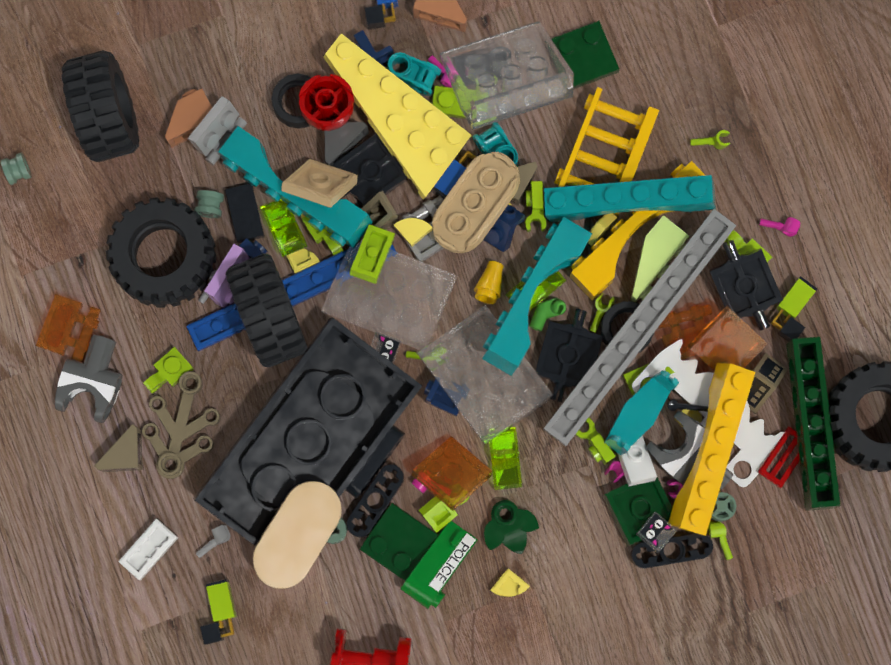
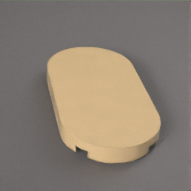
[432,152,520,253]
[253,481,341,589]

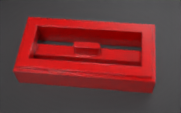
[757,426,800,489]

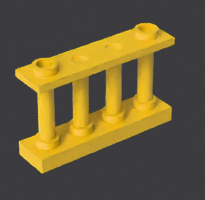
[555,87,659,216]

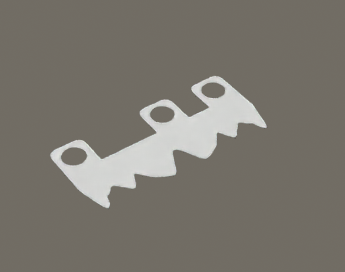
[632,339,785,487]

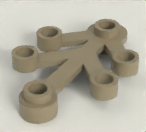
[142,371,221,479]

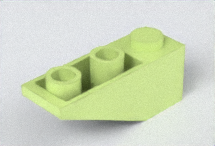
[630,215,689,302]

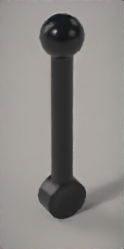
[667,400,708,412]

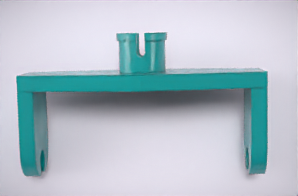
[604,370,679,455]

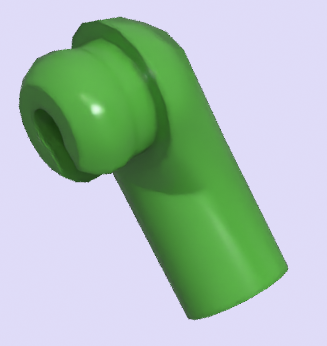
[529,298,566,332]

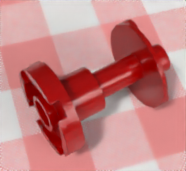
[330,628,411,665]

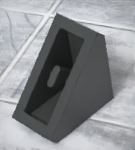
[325,122,369,167]

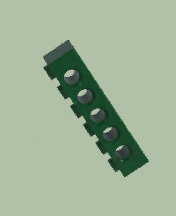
[786,337,841,511]

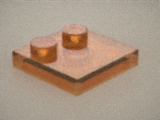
[688,305,768,371]
[412,436,492,511]

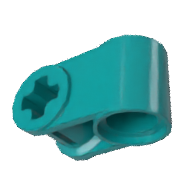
[388,52,442,96]
[472,121,518,167]

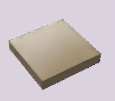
[282,159,358,208]

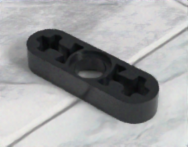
[345,425,405,499]
[347,464,404,538]
[631,534,713,569]

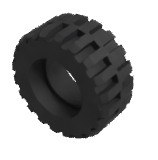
[61,50,140,162]
[106,197,217,308]
[225,253,308,368]
[828,361,891,472]

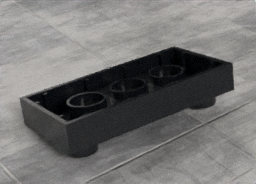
[193,317,422,546]

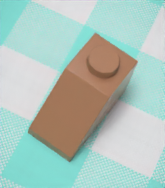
[413,0,467,32]
[165,89,212,148]

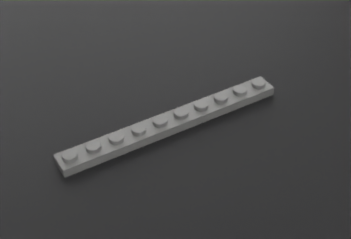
[543,209,736,447]

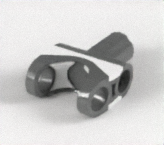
[55,335,122,423]
[646,410,733,491]

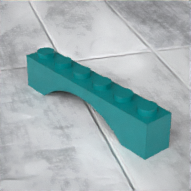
[218,126,373,248]
[544,175,716,222]
[482,217,592,376]

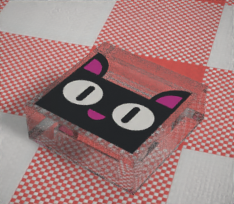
[370,332,402,364]
[636,512,677,553]

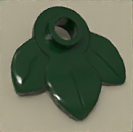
[484,500,539,554]

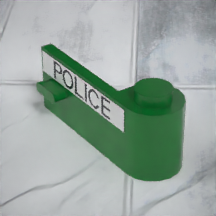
[400,521,478,609]

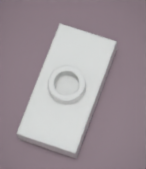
[617,436,657,486]
[118,519,178,581]

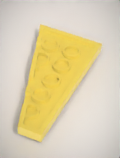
[323,34,472,199]

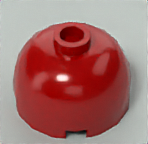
[299,74,355,131]

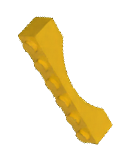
[570,161,715,301]
[668,363,755,536]

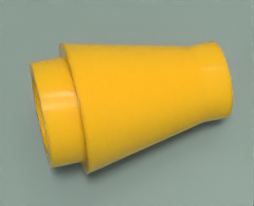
[474,261,504,304]

